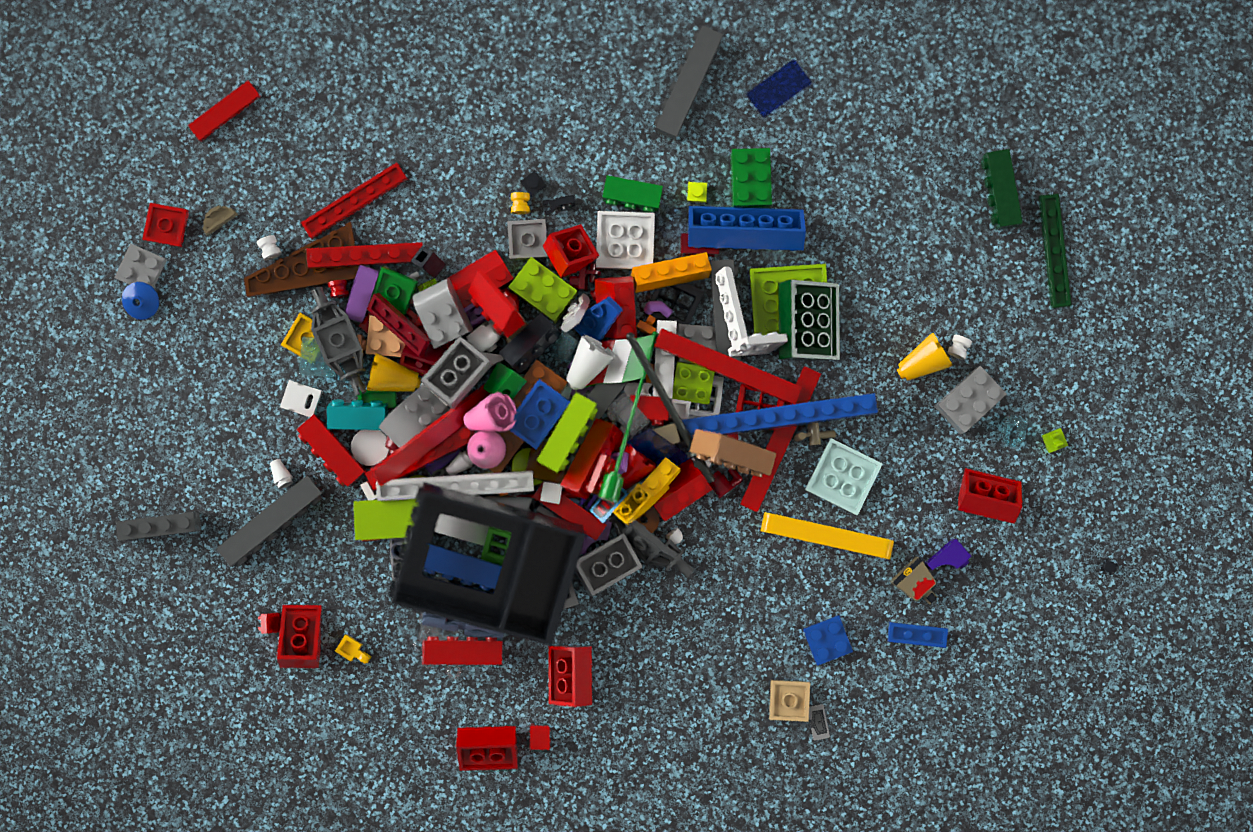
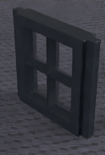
[644,283,705,325]

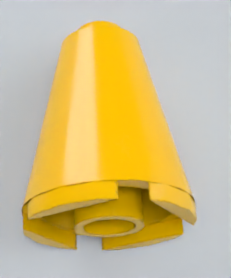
[897,333,953,381]
[366,353,421,392]

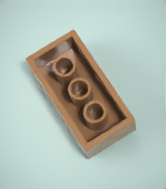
[690,429,776,477]

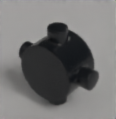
[1101,558,1118,575]

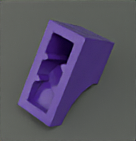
[924,539,972,570]

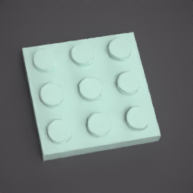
[805,438,882,515]

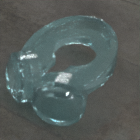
[1002,416,1028,447]

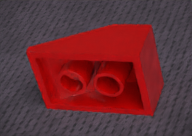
[277,605,322,668]

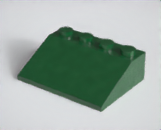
[778,280,840,360]

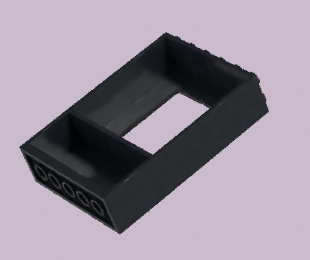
[388,482,586,646]

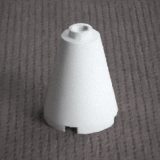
[566,335,615,390]

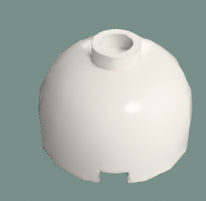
[463,320,500,353]

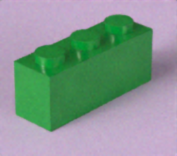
[602,175,663,213]

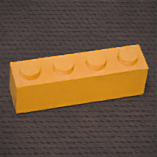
[631,252,712,293]

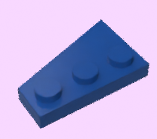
[573,296,623,342]

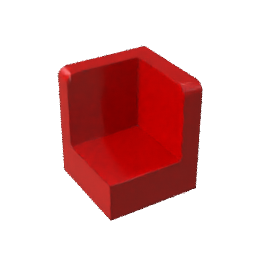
[530,724,551,750]

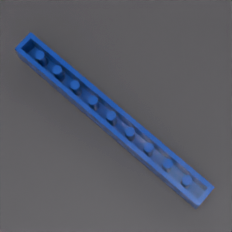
[682,393,878,439]

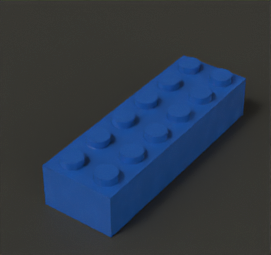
[688,206,806,251]

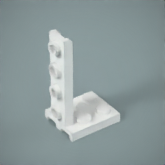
[715,267,788,357]

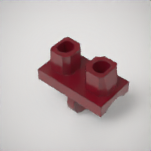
[569,264,601,292]

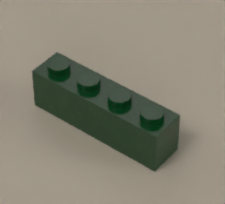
[981,149,1023,230]

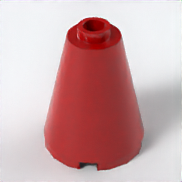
[621,441,657,490]

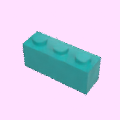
[327,399,388,430]

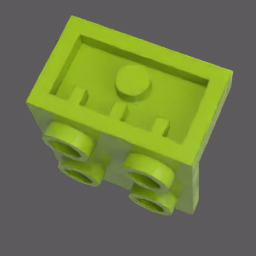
[672,357,715,405]

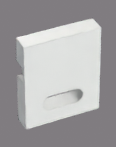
[280,380,323,417]

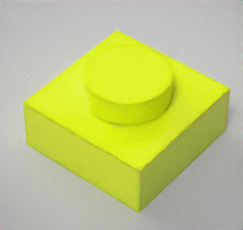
[687,182,707,203]

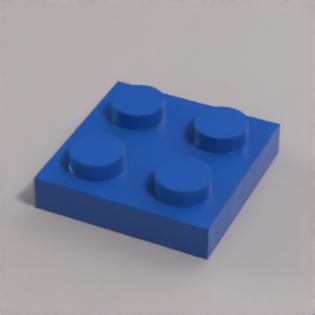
[803,615,853,666]

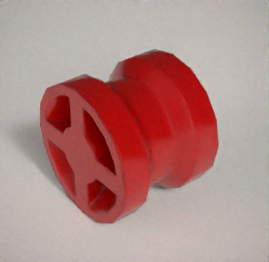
[328,280,349,299]

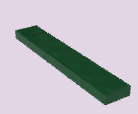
[1039,194,1072,309]

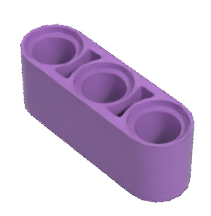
[344,265,379,323]

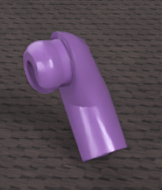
[644,301,673,318]

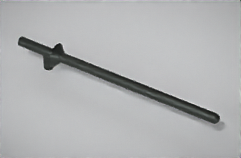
[626,333,715,483]

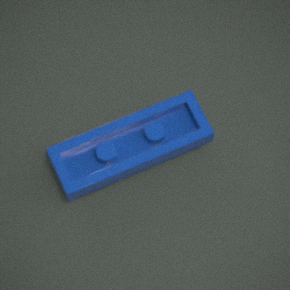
[887,622,948,648]

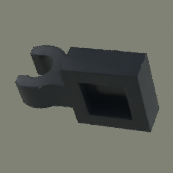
[542,195,576,215]

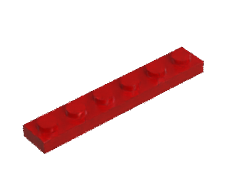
[306,242,423,269]

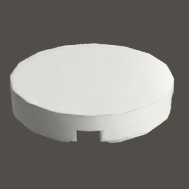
[351,430,390,466]

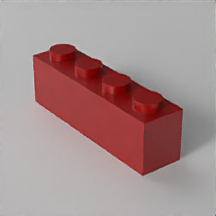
[296,414,367,487]
[560,418,622,500]
[422,637,502,665]

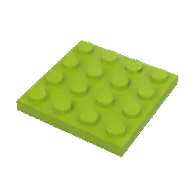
[749,264,827,336]

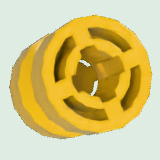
[511,192,530,215]

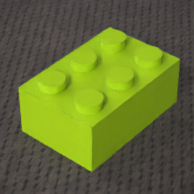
[508,257,578,324]

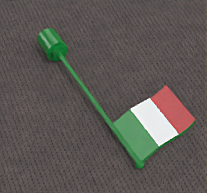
[584,331,659,503]

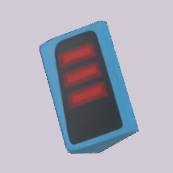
[590,488,629,524]

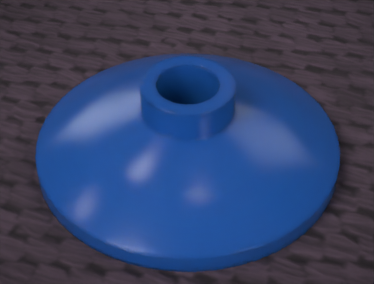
[122,282,159,320]

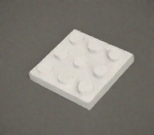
[596,211,655,270]

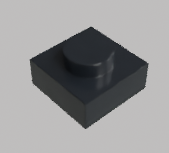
[520,170,547,197]

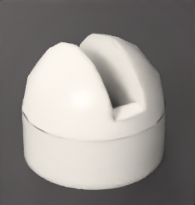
[666,527,683,544]

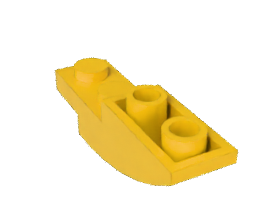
[613,457,681,525]

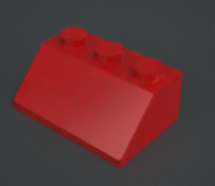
[448,250,514,308]
[468,269,525,338]
[594,276,637,339]
[653,458,713,522]
[958,468,1022,524]
[548,645,592,707]
[456,726,518,771]

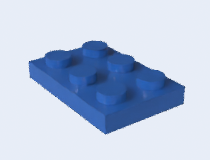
[509,379,570,449]

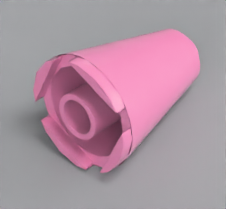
[464,392,517,432]
[467,431,506,469]

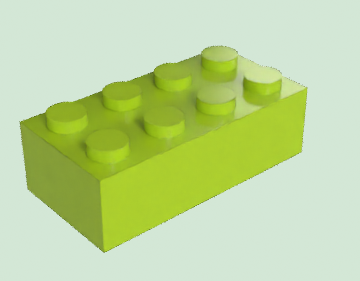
[537,392,598,473]

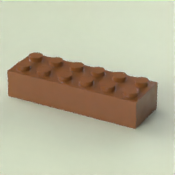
[481,360,568,473]

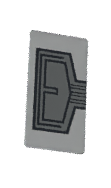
[809,704,830,741]

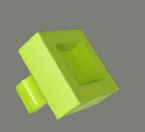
[1041,428,1068,453]

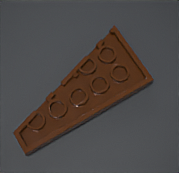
[244,222,359,298]

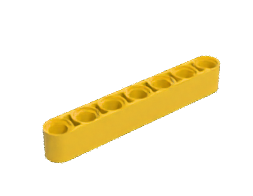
[760,512,894,559]

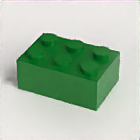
[730,148,772,208]

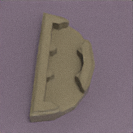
[203,206,239,236]

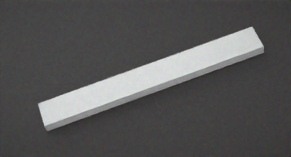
[376,471,534,501]

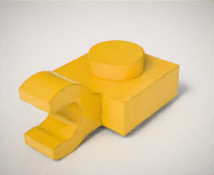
[335,634,372,664]

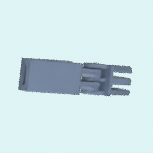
[422,613,504,639]

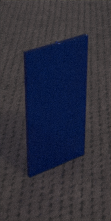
[746,59,812,118]
[627,429,691,466]

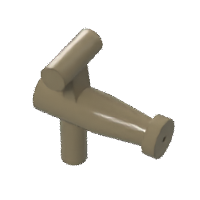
[793,423,836,446]

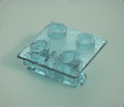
[299,337,336,378]

